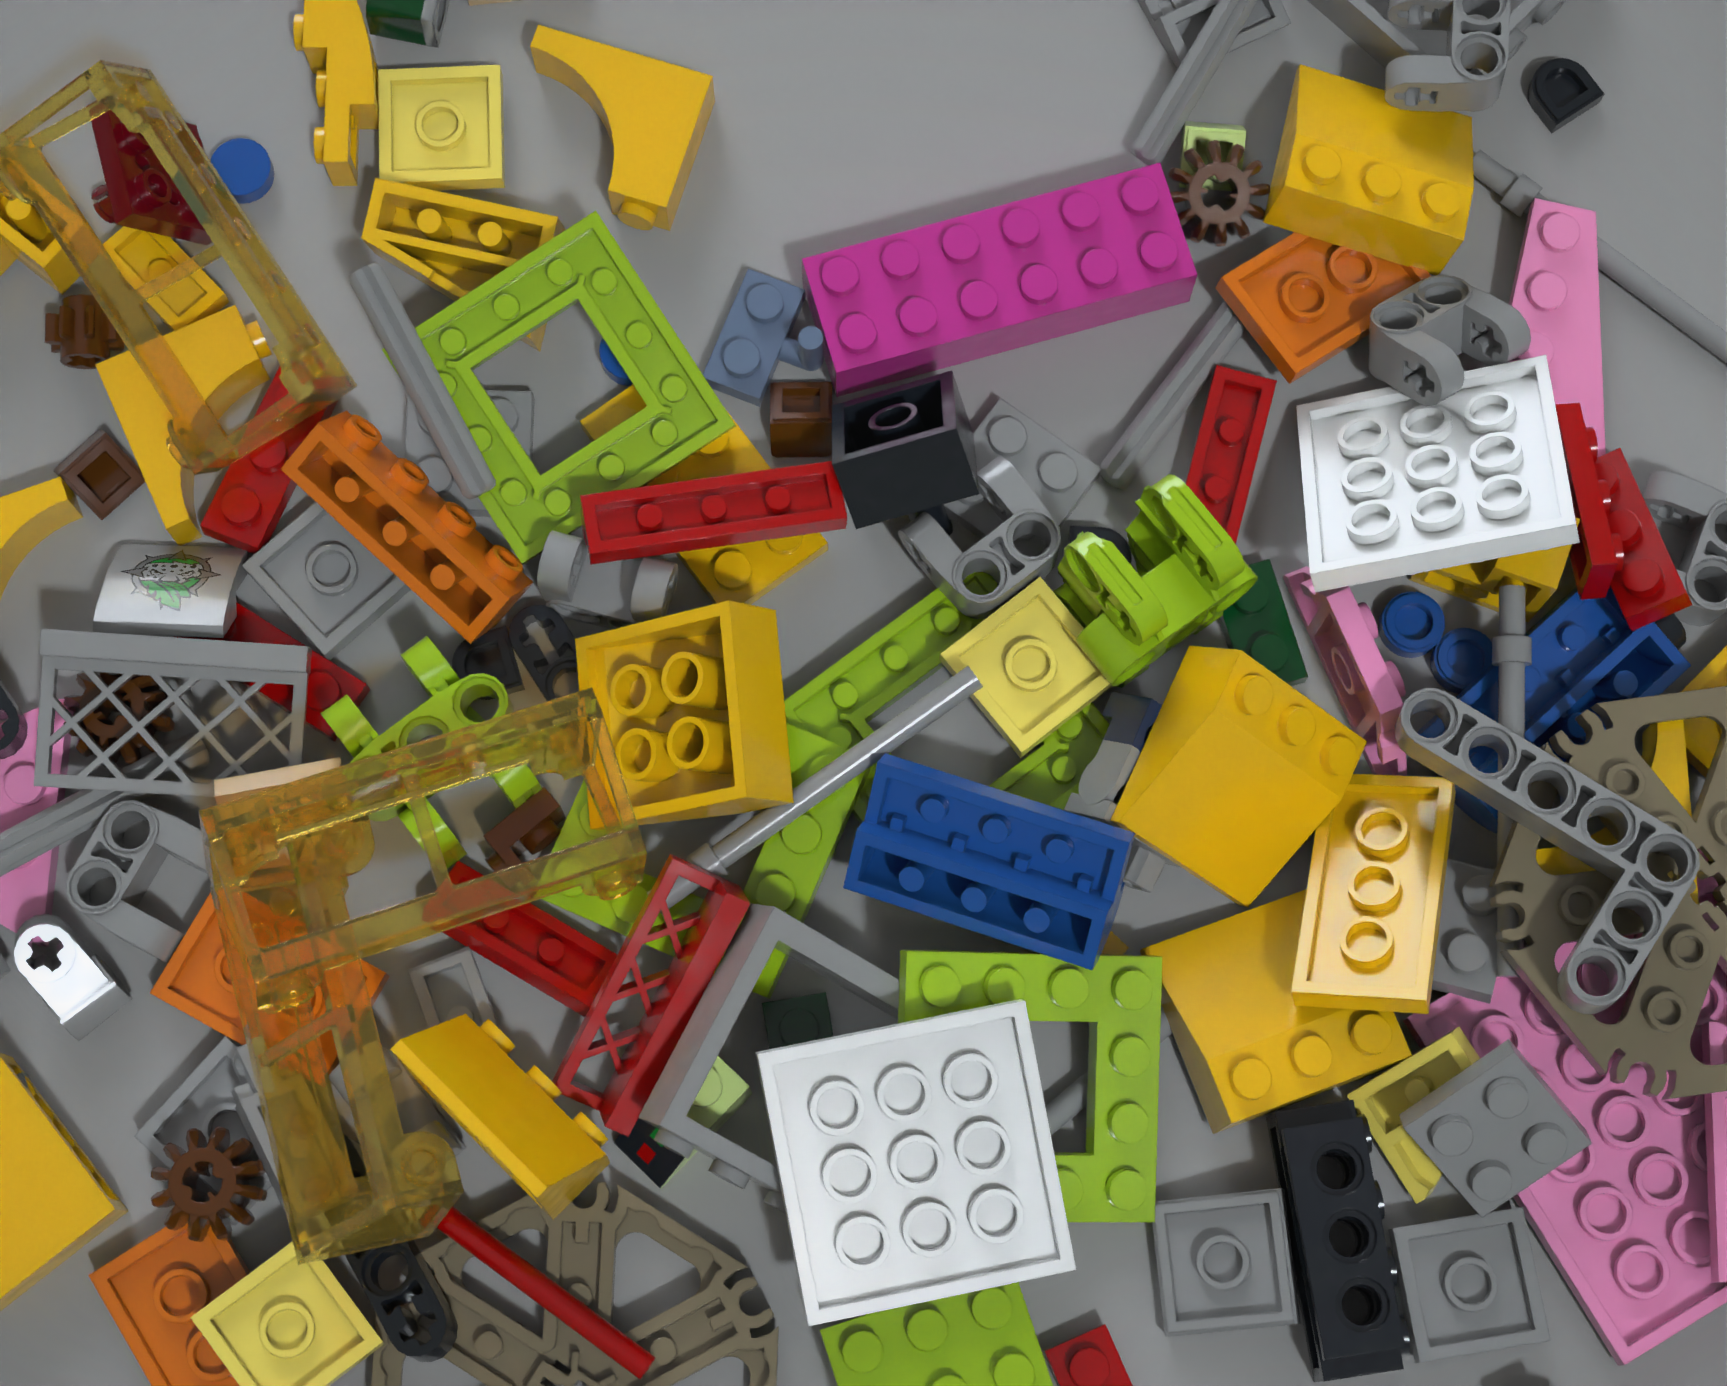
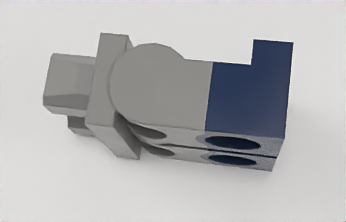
[1064,692,1181,893]

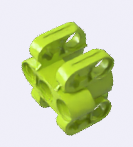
[1053,474,1258,688]
[320,636,542,874]

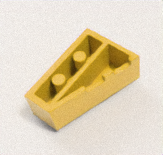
[361,178,566,352]

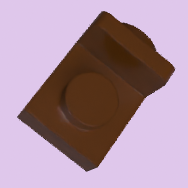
[483,787,566,894]

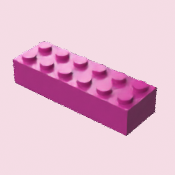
[802,163,1197,397]

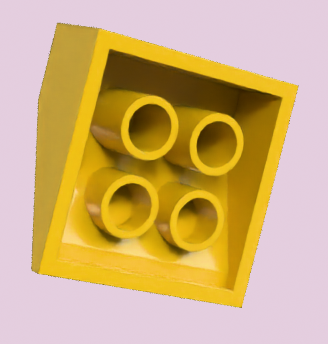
[1263,64,1474,276]
[575,600,794,830]
[1110,645,1367,907]
[1140,889,1412,1134]
[390,1013,610,1220]

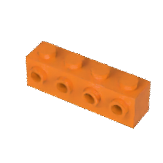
[281,410,533,644]

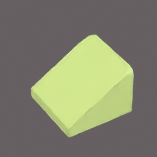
[1179,121,1246,191]

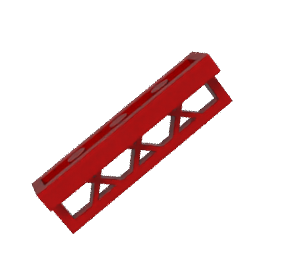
[580,461,847,565]
[552,854,751,1137]

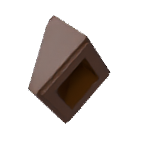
[770,382,832,458]
[54,429,145,520]

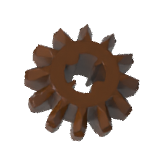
[1168,140,1270,247]
[63,672,175,767]
[151,1126,267,1242]

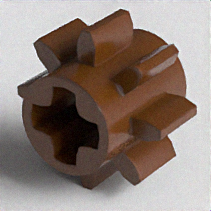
[45,294,125,369]

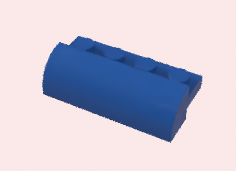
[1417,586,1691,834]
[843,753,1135,970]

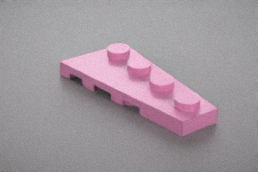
[1509,198,1606,458]

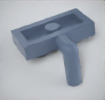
[703,269,824,407]

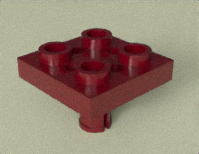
[89,100,224,245]

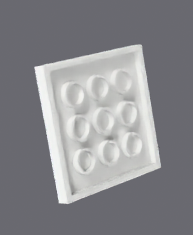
[1296,355,1580,592]
[755,999,1076,1326]

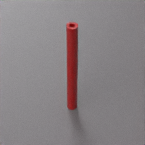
[425,1197,656,1380]

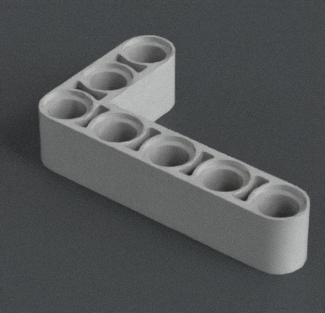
[1395,688,1700,1014]

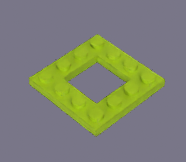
[382,210,736,564]
[784,572,1110,824]
[532,723,872,999]
[898,950,1162,1222]

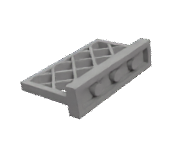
[34,629,312,797]

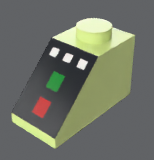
[614,1056,752,1189]

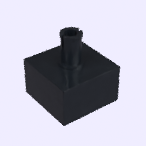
[832,370,979,536]

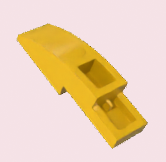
[293,0,379,186]

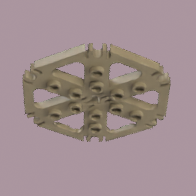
[1489,686,1727,1100]
[371,1182,779,1386]

